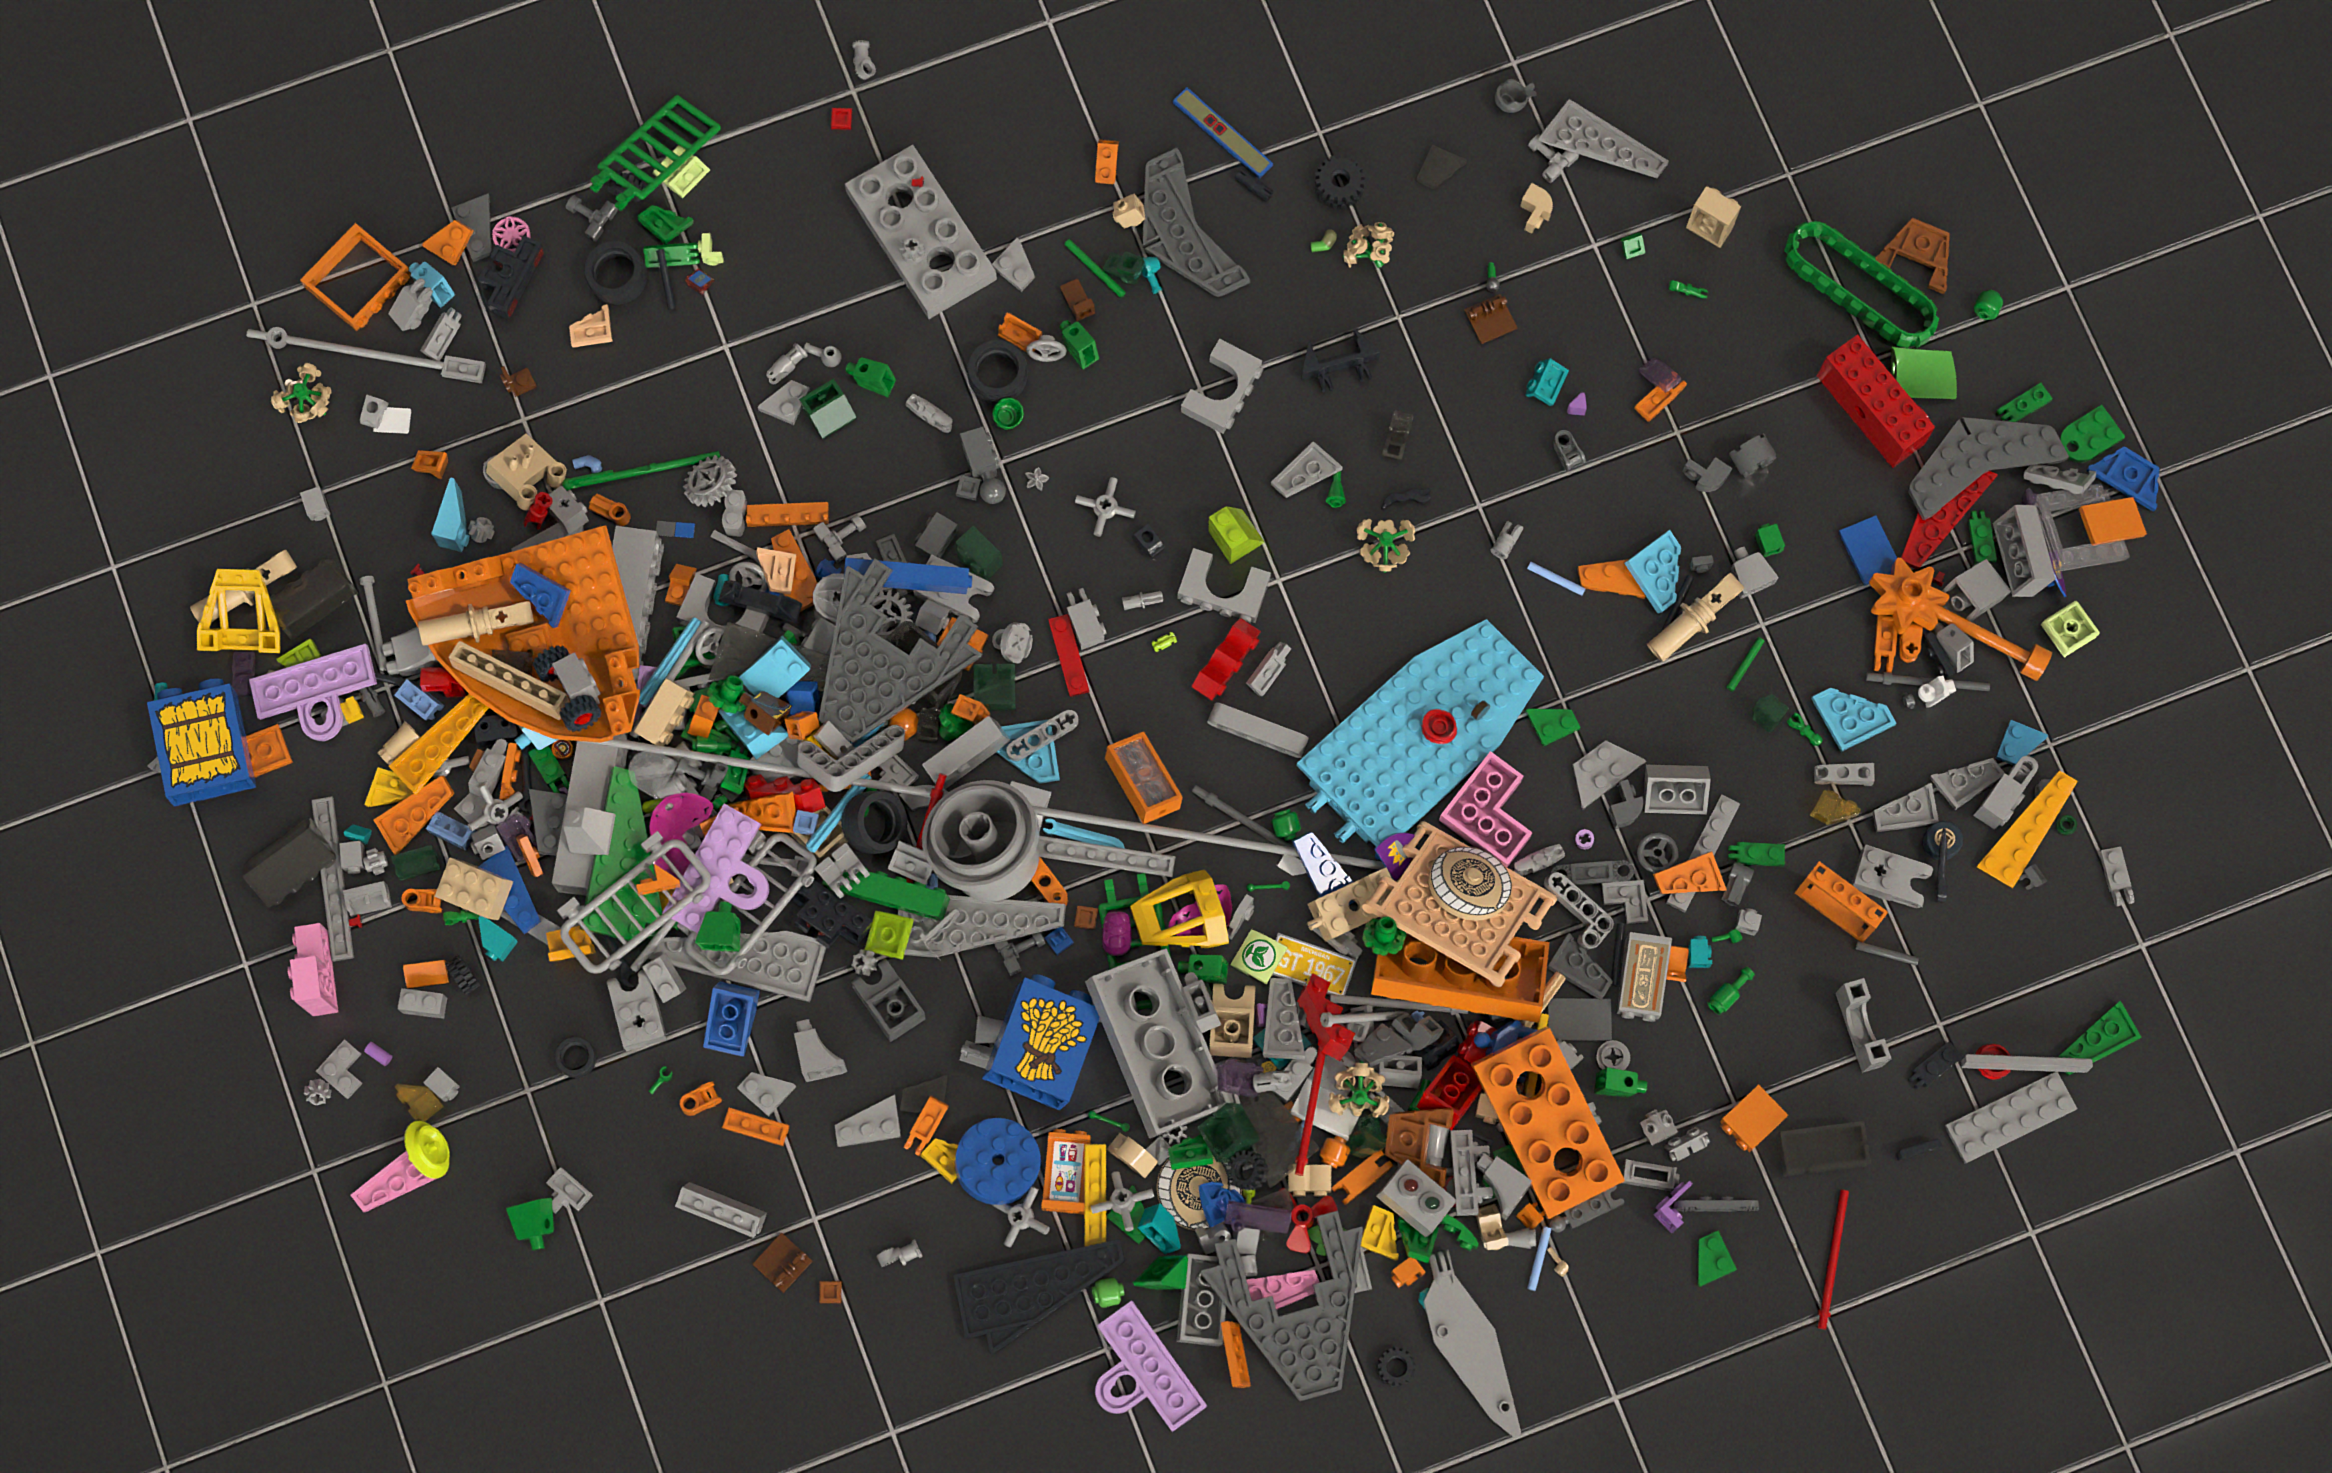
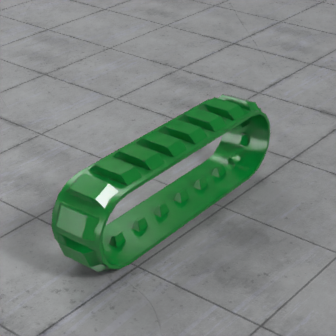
[1784,221,1939,349]

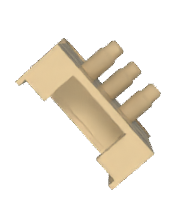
[486,434,567,510]

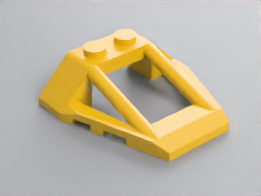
[197,569,280,653]
[1130,870,1229,948]

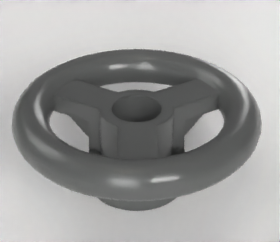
[1637,833,1679,873]

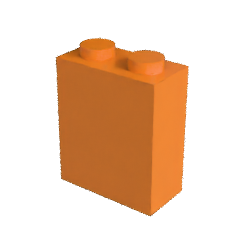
[1720,1085,1788,1152]

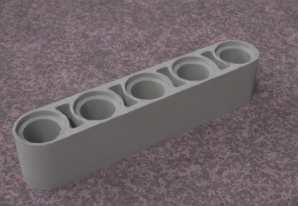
[1207,703,1309,758]

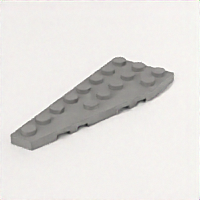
[898,895,1066,958]
[649,931,826,1003]

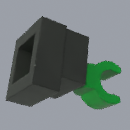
[712,787,746,812]

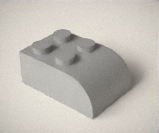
[748,737,803,783]

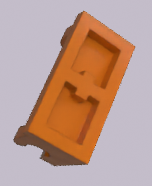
[998,312,1042,352]

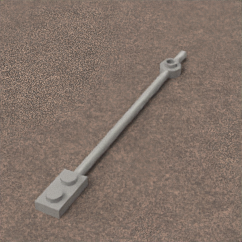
[247,327,486,383]

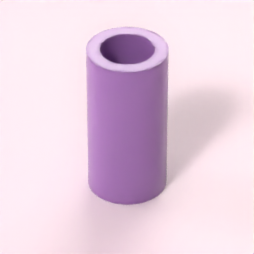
[364,1042,392,1066]

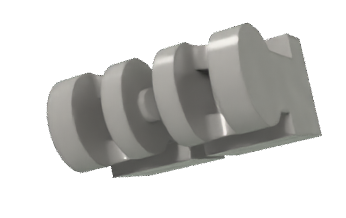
[814,843,870,898]

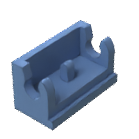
[395,679,445,721]
[426,812,477,851]

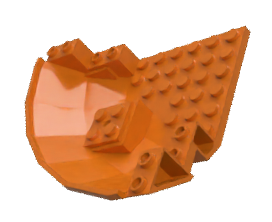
[406,526,640,743]

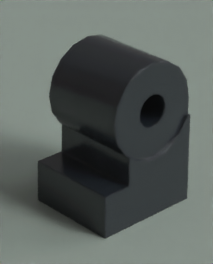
[1132,524,1165,558]

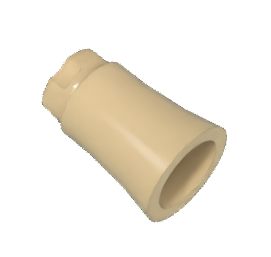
[377,721,421,765]

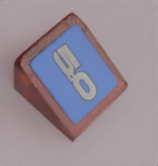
[685,268,714,295]

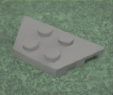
[1572,740,1646,809]

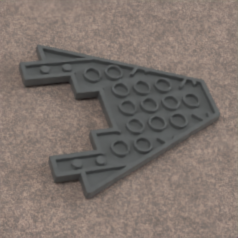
[819,559,983,743]

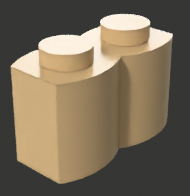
[1288,1165,1331,1197]

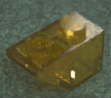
[1810,790,1861,825]
[395,1084,444,1122]

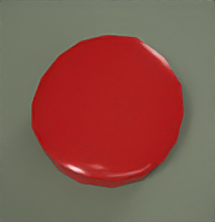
[1421,709,1457,744]
[1976,1044,2011,1080]

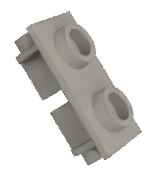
[960,1040,993,1069]
[1663,1128,1710,1162]

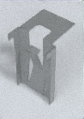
[920,909,960,960]

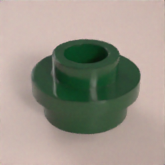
[2056,814,2077,835]

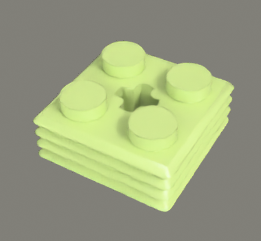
[2041,601,2100,657]

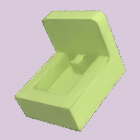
[698,233,724,265]

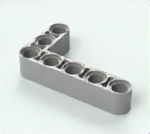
[797,725,905,792]

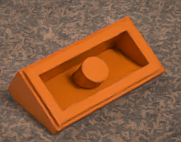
[403,960,449,989]

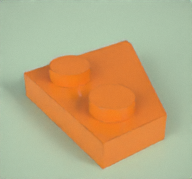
[422,220,474,265]

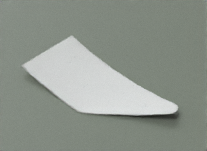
[1277,855,1307,876]

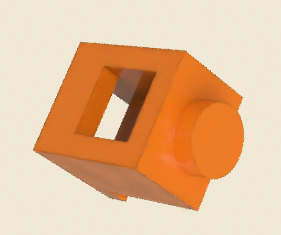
[785,711,820,740]
[1391,1257,1426,1288]

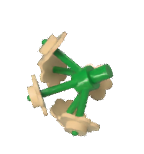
[1357,519,1415,573]

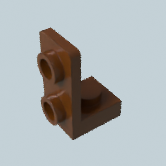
[1060,279,1095,321]
[500,366,537,397]

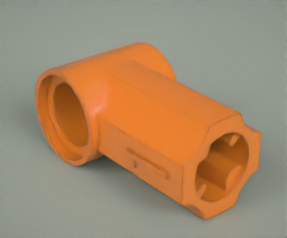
[588,494,631,526]

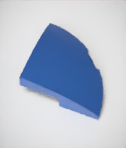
[1199,1182,1250,1228]

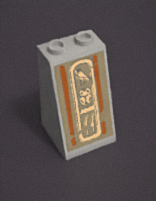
[1617,932,1672,1022]

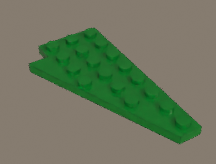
[580,766,663,943]

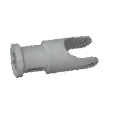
[766,343,808,384]

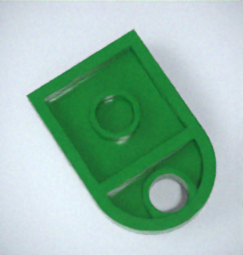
[2059,405,2125,463]

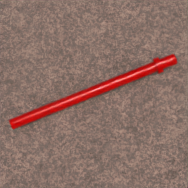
[1295,1048,1326,1176]
[1818,1190,1849,1330]

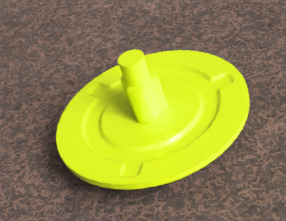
[404,1121,450,1179]

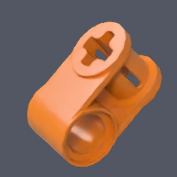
[1899,623,1923,663]
[402,889,442,913]
[680,1081,722,1116]

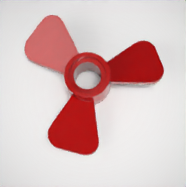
[1271,1188,1338,1253]

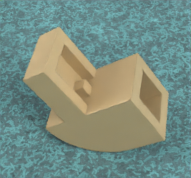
[1520,183,1553,234]
[1107,1133,1158,1178]
[1476,1204,1509,1250]

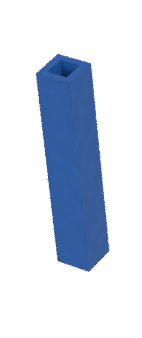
[844,558,972,594]

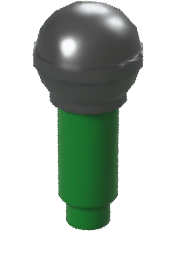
[1486,262,1500,292]

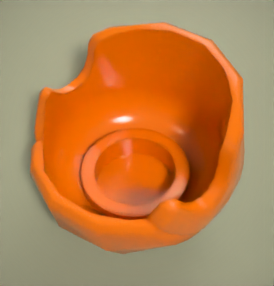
[888,708,920,741]

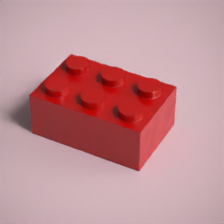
[1416,1054,1483,1131]

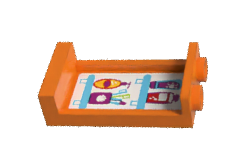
[1041,1129,1091,1214]

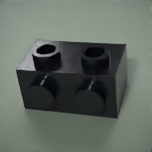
[474,714,520,747]

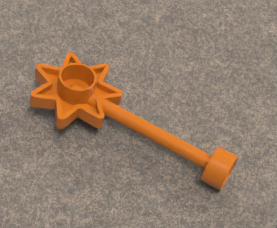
[1869,558,2052,681]

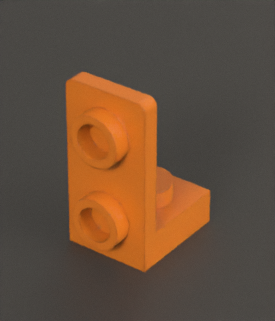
[1095,139,1119,184]
[951,694,990,726]

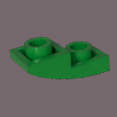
[1441,1214,1479,1251]

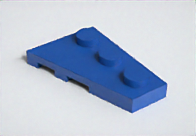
[510,563,571,628]

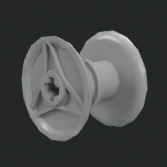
[813,574,844,624]

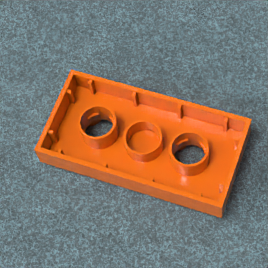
[1371,932,1549,1023]
[1471,1026,1625,1219]

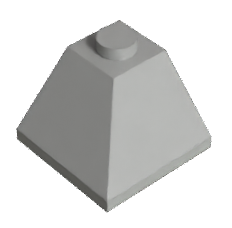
[563,806,615,855]

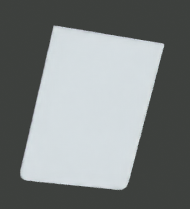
[373,407,411,434]

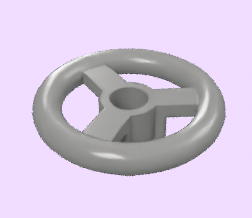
[1026,335,1066,361]
[729,562,768,592]
[696,627,731,666]

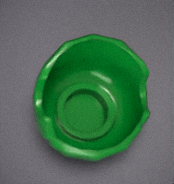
[992,398,1024,430]

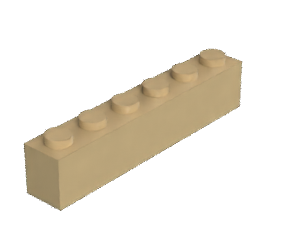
[449,641,570,721]

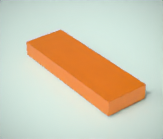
[722,1108,790,1146]

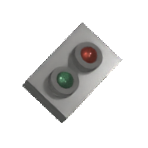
[1376,1159,1457,1237]

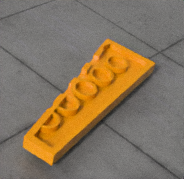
[389,694,489,795]
[1977,770,2078,888]

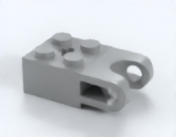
[913,554,994,623]
[1973,756,2038,829]
[1851,845,1933,908]
[607,970,667,1051]

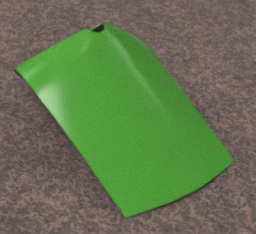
[1890,347,1957,399]

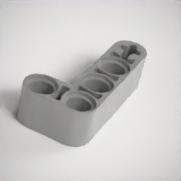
[1544,872,1614,950]

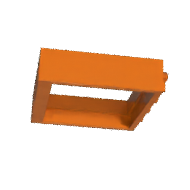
[300,223,411,331]
[1795,861,1888,942]

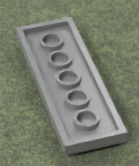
[1944,1072,2077,1164]

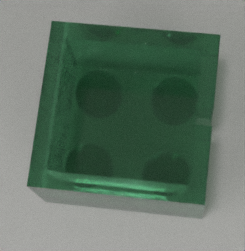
[956,526,1003,580]
[974,664,1016,710]
[1197,1103,1260,1163]

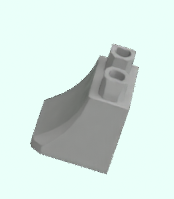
[382,627,443,677]
[794,1019,847,1082]
[1476,1153,1532,1221]

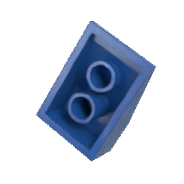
[703,981,760,1056]

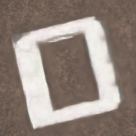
[2034,484,2130,572]

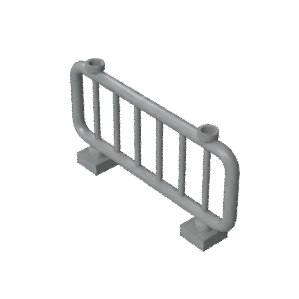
[677,830,817,975]
[557,831,711,973]

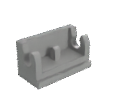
[343,881,392,917]

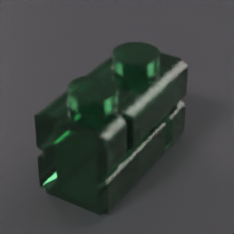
[1752,694,1789,733]

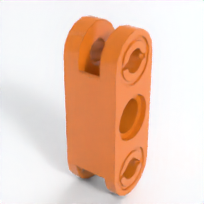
[1030,857,1068,906]
[1331,1149,1394,1205]

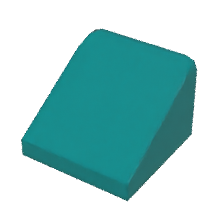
[344,825,372,845]

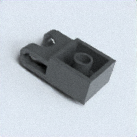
[851,959,925,1042]

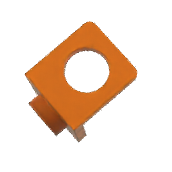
[1666,946,1689,982]

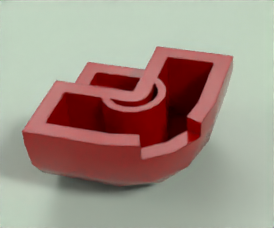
[420,667,466,697]

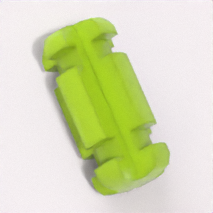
[1151,632,1177,652]

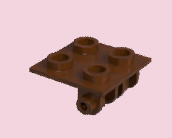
[1464,294,1518,344]
[752,1232,813,1293]

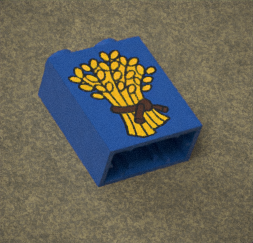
[982,974,1100,1110]

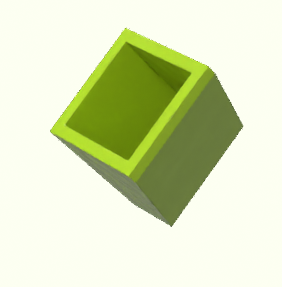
[1208,506,1265,564]

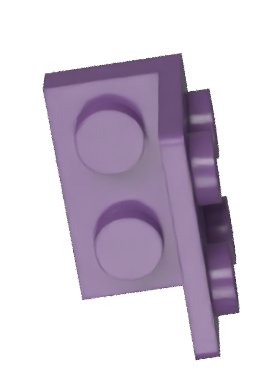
[1654,1181,1692,1234]

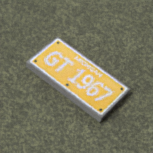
[1272,933,1357,995]

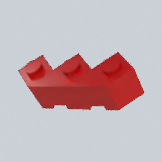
[1192,618,1261,700]
[743,774,826,813]
[1297,973,1355,1061]

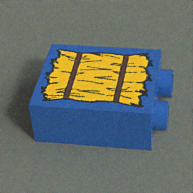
[147,679,256,806]

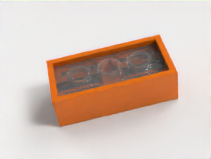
[1105,731,1183,824]

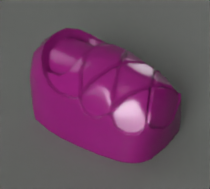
[1102,912,1132,956]

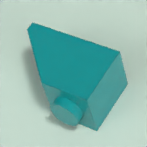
[479,916,518,962]
[1137,1203,1181,1254]

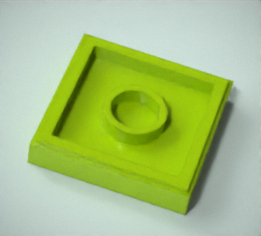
[864,911,914,960]

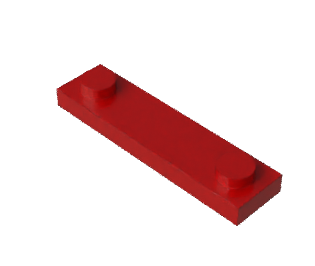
[1048,614,1090,697]

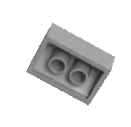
[1644,765,1711,814]

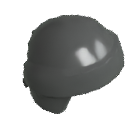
[1494,79,1537,113]

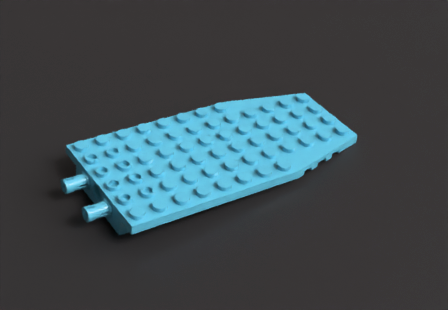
[1296,619,1544,847]

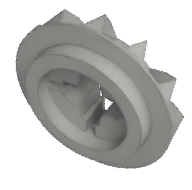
[1596,1041,1630,1070]

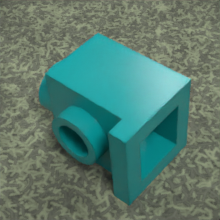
[1688,936,1712,968]

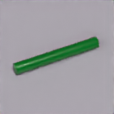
[1726,637,1765,692]

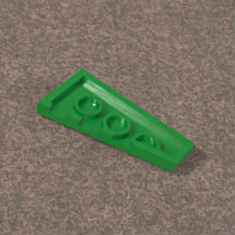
[2057,1001,2142,1076]

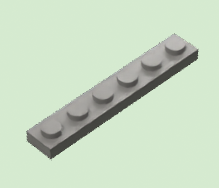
[1666,795,1740,913]

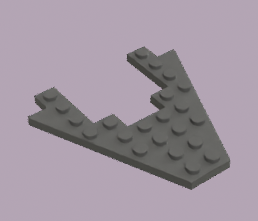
[1200,1211,1363,1401]

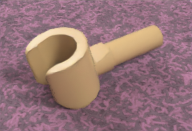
[1547,1247,1568,1277]

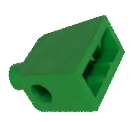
[1059,320,1099,369]
[846,358,896,397]
[695,902,741,952]
[1178,955,1228,984]
[1594,1067,1647,1097]
[506,1198,554,1251]

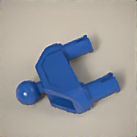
[1474,1020,1537,1083]

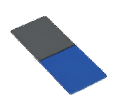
[656,521,695,538]

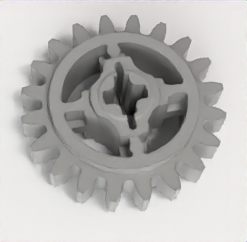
[683,455,737,507]
[871,590,913,644]

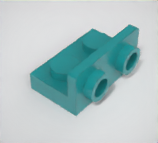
[1525,358,1569,406]

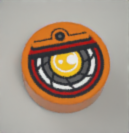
[552,739,573,760]

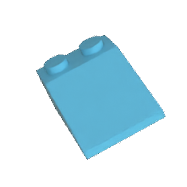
[431,478,469,552]
[739,636,811,698]

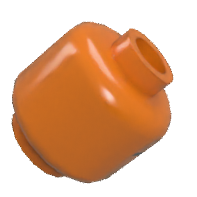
[1319,1136,1350,1169]

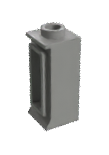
[1622,1159,1679,1191]

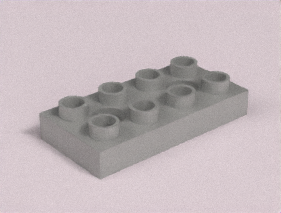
[845,145,997,319]
[1085,948,1231,1139]

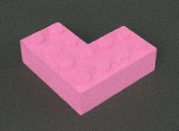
[1439,751,1532,867]
[288,923,338,1016]

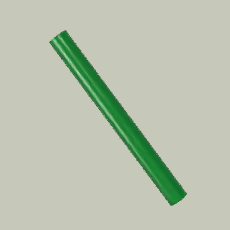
[1064,239,1126,298]

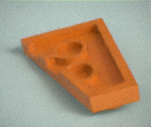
[1577,559,1646,599]

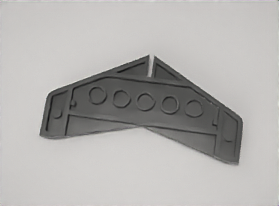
[1143,148,1250,297]
[1908,417,2069,520]

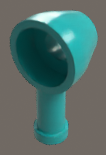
[1139,257,1162,294]

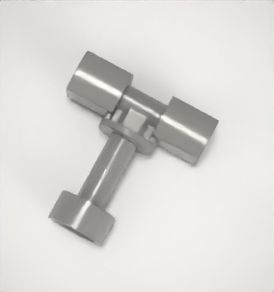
[1528,134,1579,183]
[813,514,866,563]

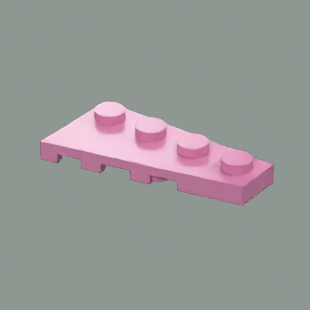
[351,1151,435,1212]
[1246,1270,1319,1310]

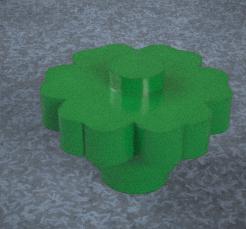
[707,676,746,714]
[939,703,974,741]
[1362,917,1406,956]

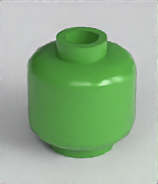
[1092,1277,1124,1308]

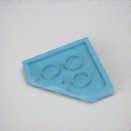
[1624,530,1681,613]
[1811,688,1897,752]
[996,719,1060,784]

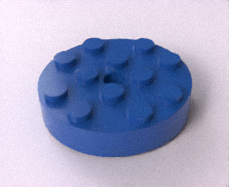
[955,1118,1041,1205]

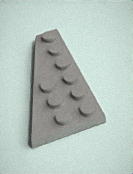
[1538,99,1669,178]

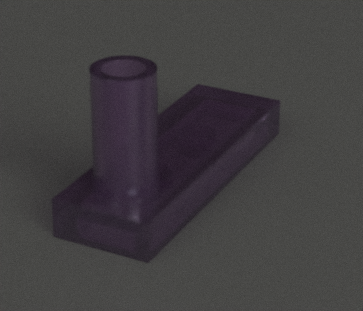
[1224,1201,1292,1234]

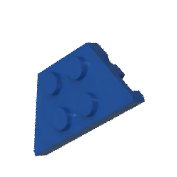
[2086,446,2159,512]

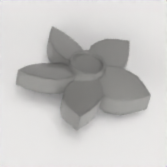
[1025,467,1049,491]

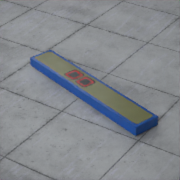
[1173,87,1273,179]

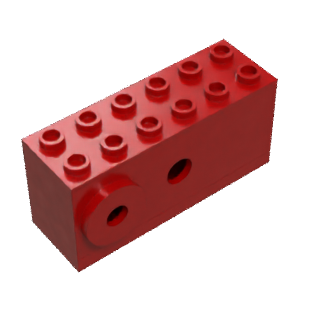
[1817,334,1935,468]

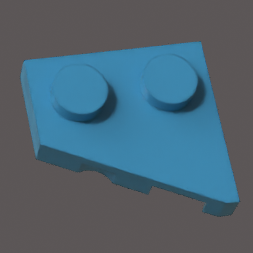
[1995,720,2048,766]

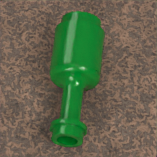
[1708,967,1755,1015]

